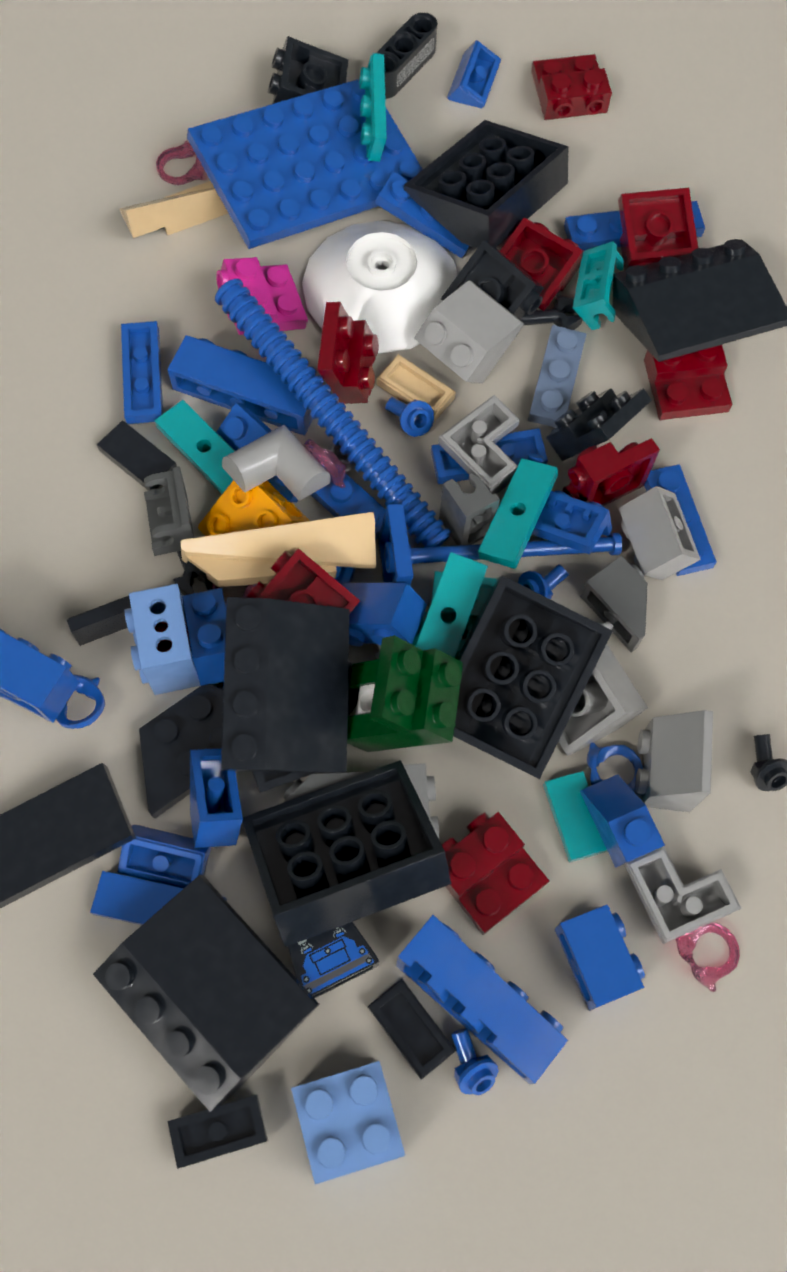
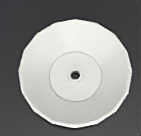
[302,220,458,354]

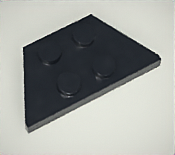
[139,684,223,818]

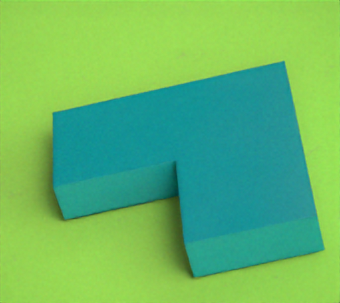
[543,771,608,863]

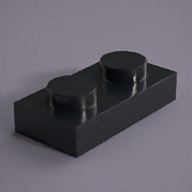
[167,1095,268,1169]

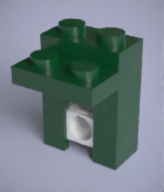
[347,635,463,752]

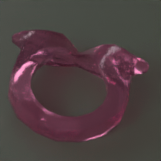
[156,140,204,186]
[304,439,346,488]
[675,922,740,992]

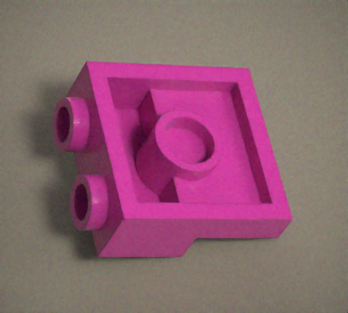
[216,257,308,335]

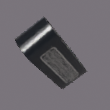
[376,12,437,99]

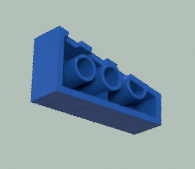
[0,629,80,723]
[396,915,568,1085]

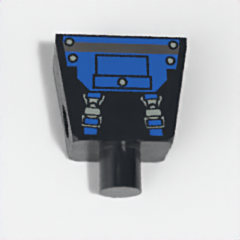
[288,922,379,998]

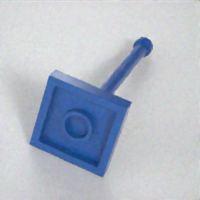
[378,504,622,586]

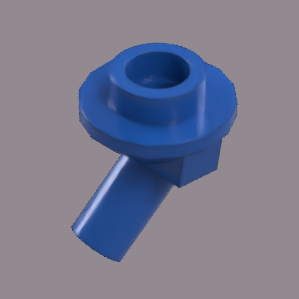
[385,397,434,437]
[517,564,569,599]
[451,1028,499,1095]

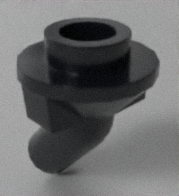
[750,734,787,791]

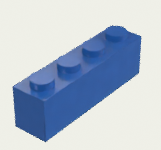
[167,335,313,436]

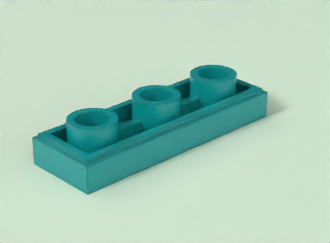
[359,53,387,162]
[154,400,234,494]
[478,458,558,569]
[416,552,488,658]

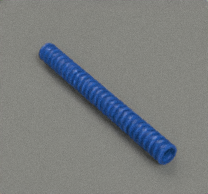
[214,278,451,548]

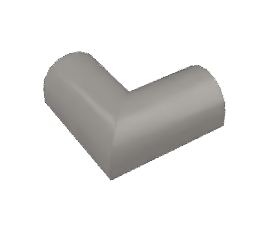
[438,395,520,495]
[222,425,331,501]
[624,847,742,944]

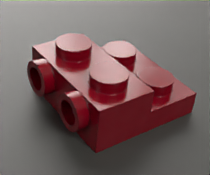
[531,54,612,120]
[618,188,698,271]
[500,217,583,311]
[317,302,379,404]
[644,344,733,420]
[562,438,660,506]
[245,548,360,614]
[442,811,550,935]

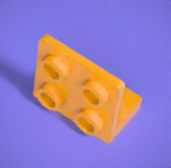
[198,480,310,536]

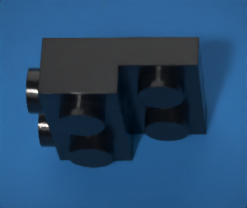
[268,36,349,104]
[441,240,545,336]
[546,388,652,461]

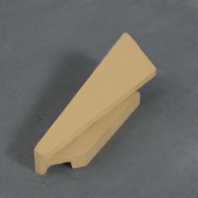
[120,181,228,238]
[180,512,376,587]

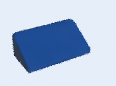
[447,40,501,109]
[117,825,211,888]

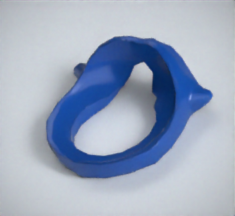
[56,674,106,729]
[587,742,643,791]

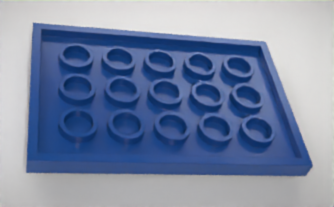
[187,79,423,249]

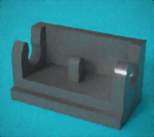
[144,466,194,556]
[439,473,500,546]

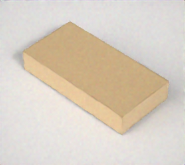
[377,354,456,423]

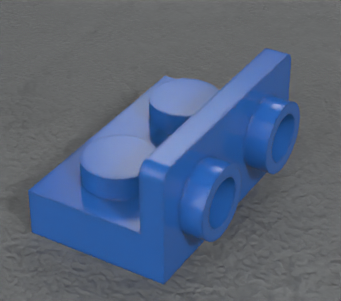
[531,490,612,555]

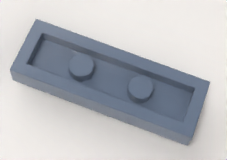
[527,325,587,428]

